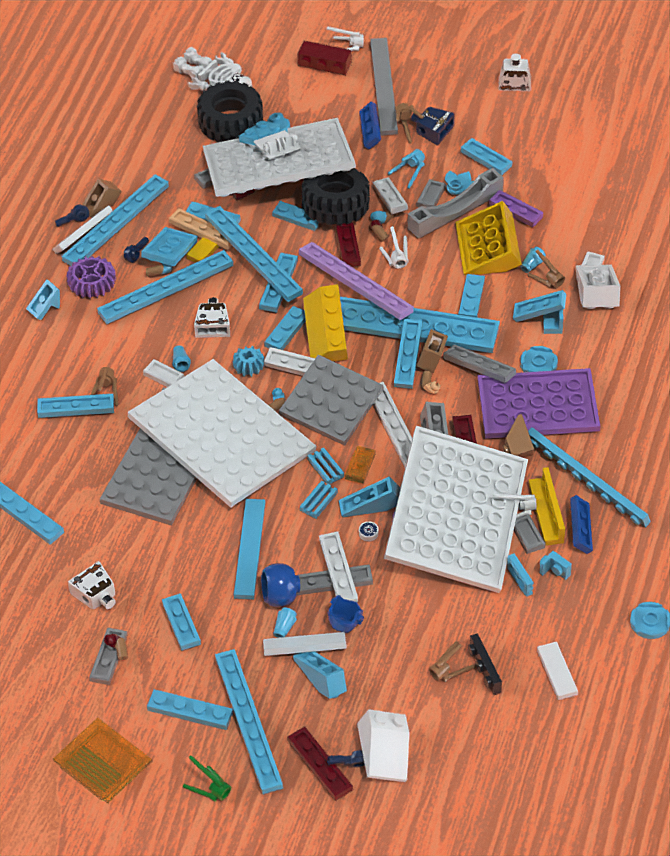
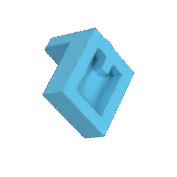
[539,551,572,580]

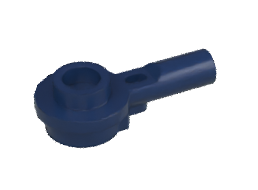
[55,204,90,227]
[124,237,149,263]
[327,750,365,767]

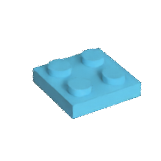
[239,121,288,146]

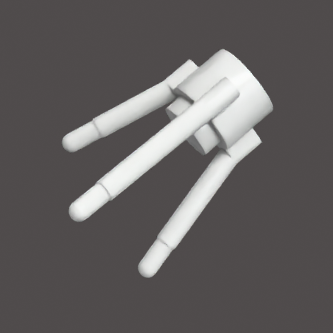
[326,27,364,51]
[379,226,409,269]
[493,494,536,519]

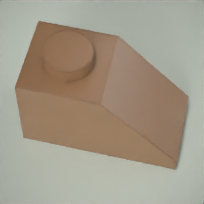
[82,178,122,217]
[416,329,448,373]
[503,414,534,458]

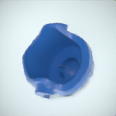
[328,595,364,633]

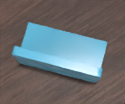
[543,309,563,334]

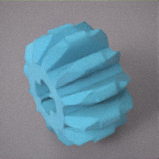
[233,346,264,377]

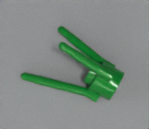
[183,756,232,802]

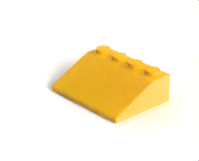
[455,201,522,276]

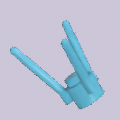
[388,149,425,188]

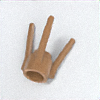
[395,103,423,143]
[528,250,565,288]
[90,367,119,406]
[429,641,476,682]

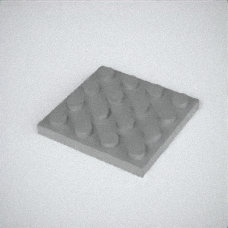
[279,355,383,446]

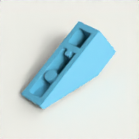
[339,476,400,517]
[293,652,347,699]

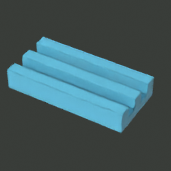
[307,447,344,484]
[300,480,338,519]
[507,553,534,597]

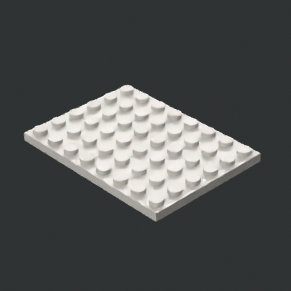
[203,118,356,197]
[127,359,316,507]
[384,426,528,593]

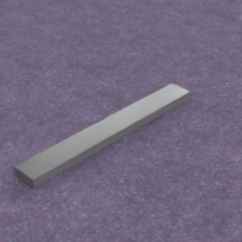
[370,38,398,135]

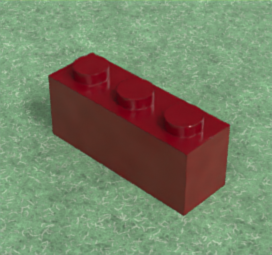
[297,41,352,76]

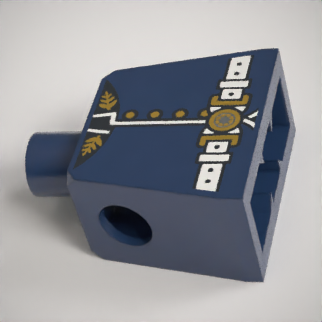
[411,107,455,145]

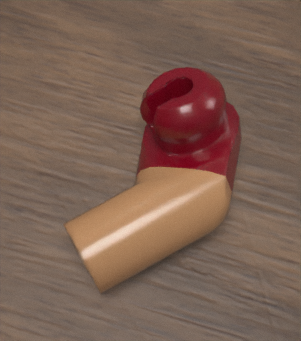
[370,220,389,242]
[104,634,128,660]

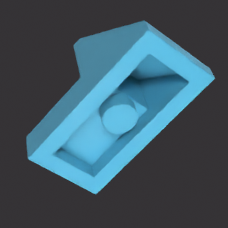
[26,279,60,320]

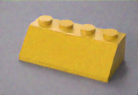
[303,284,348,362]

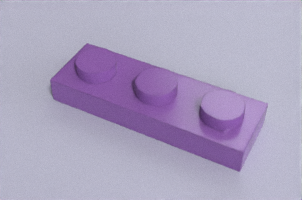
[489,190,543,227]

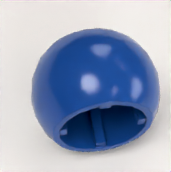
[261,563,300,607]

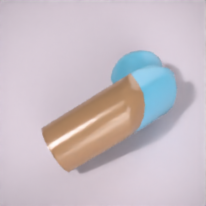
[370,210,397,224]
[146,263,173,277]
[269,388,285,411]

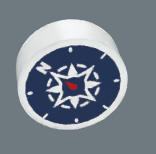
[359,521,379,541]

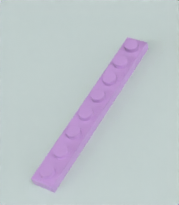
[299,242,414,320]

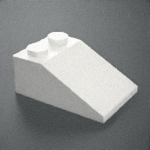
[576,265,621,309]
[357,709,409,782]

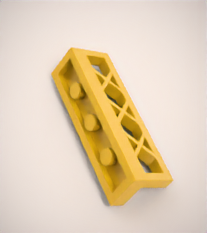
[528,467,565,546]

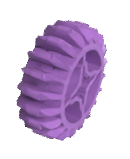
[67,255,116,299]

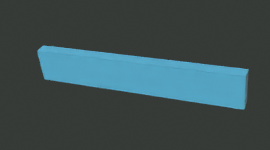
[234,499,266,600]

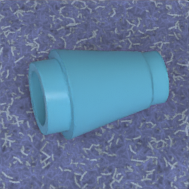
[520,247,546,273]
[172,345,191,372]
[273,607,297,638]

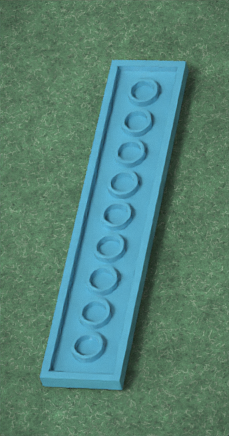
[340,297,500,353]

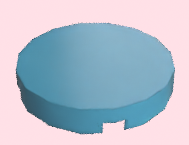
[520,346,558,372]
[630,602,670,639]

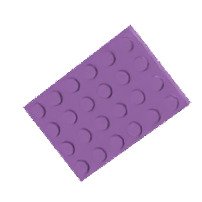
[477,368,600,438]

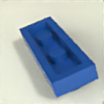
[359,101,381,149]
[570,495,593,554]

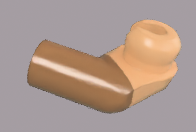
[421,371,440,394]

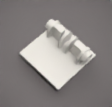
[254,130,301,160]

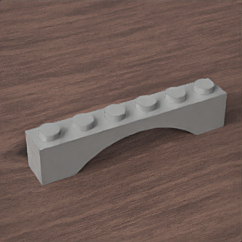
[408,168,504,239]

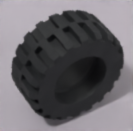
[197,80,263,142]
[302,168,370,225]

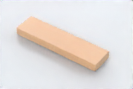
[169,209,232,250]

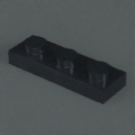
[468,633,502,695]

